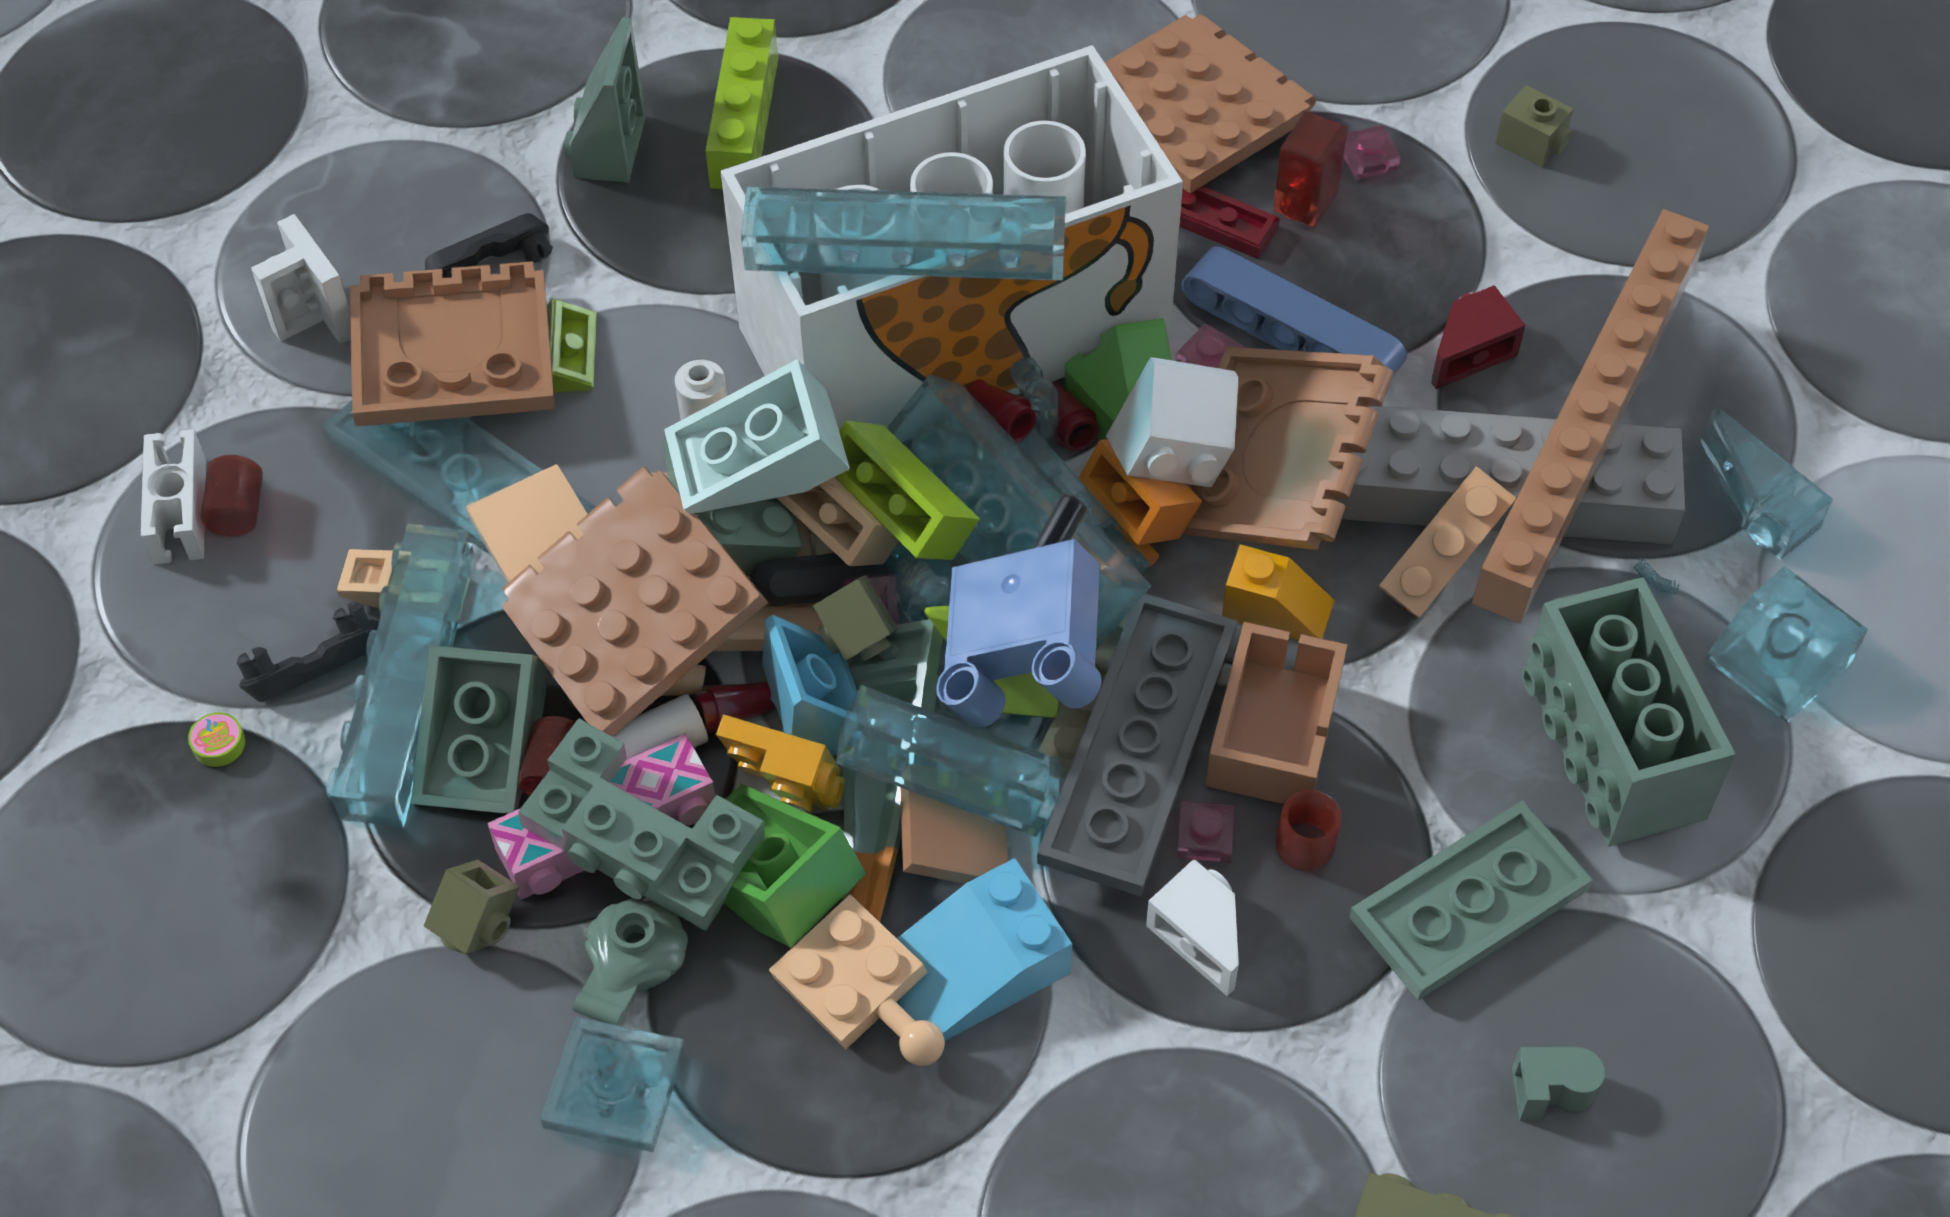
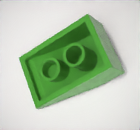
[723,784,866,948]

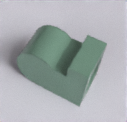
[1512,1046,1605,1121]

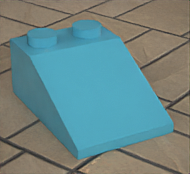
[897,858,1072,1041]

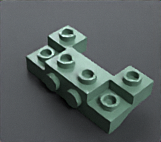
[518,719,765,931]

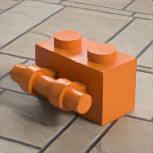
[1078,439,1202,568]

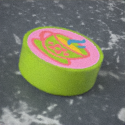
[188,712,246,767]

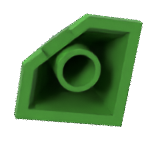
[1064,318,1172,440]

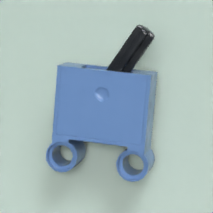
[936,494,1102,728]

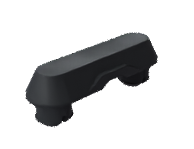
[425,213,553,278]
[750,553,890,606]
[236,602,379,702]

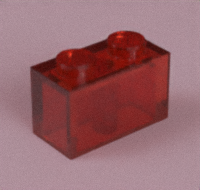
[1273,111,1348,228]

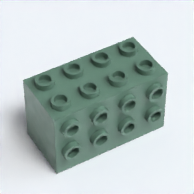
[1522,577,1736,847]

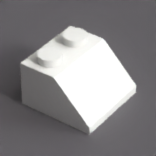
[1106,357,1238,487]

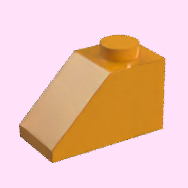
[1222,544,1335,640]

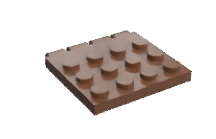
[1104,14,1316,193]
[350,261,555,427]
[1182,347,1394,550]
[502,466,769,737]

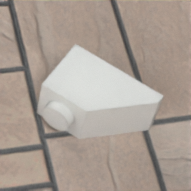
[1146,859,1239,996]

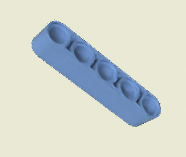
[1181,247,1407,378]

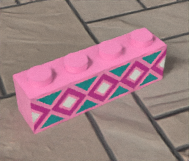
[487,733,715,900]

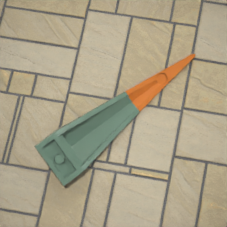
[841,619,943,922]

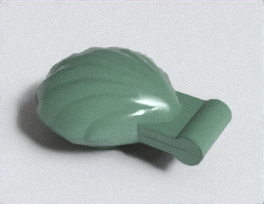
[573,898,688,1029]

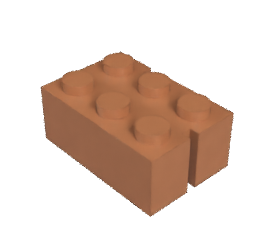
[1205,622,1347,810]

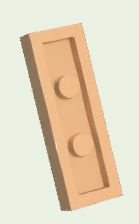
[1377,466,1516,619]

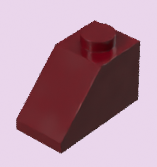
[1431,285,1526,389]

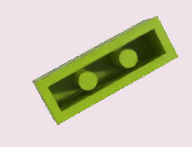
[835,420,980,560]

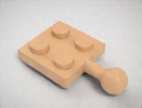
[769,895,945,1066]

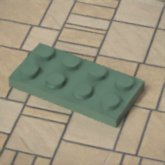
[1349,800,1593,1000]

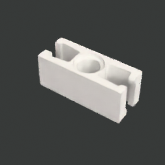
[141,429,206,565]

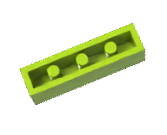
[705,17,778,189]

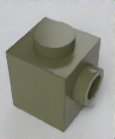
[1495,85,1573,168]
[813,575,898,661]
[423,859,520,954]

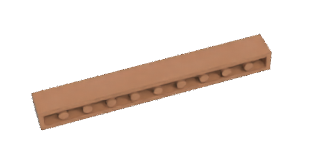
[1472,209,1709,624]

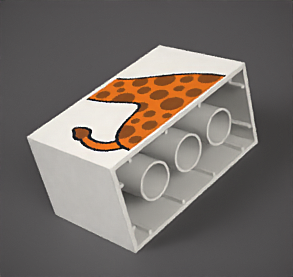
[721,45,1183,438]

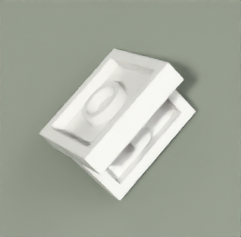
[251,214,351,345]

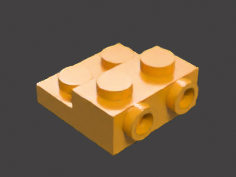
[716,714,845,813]

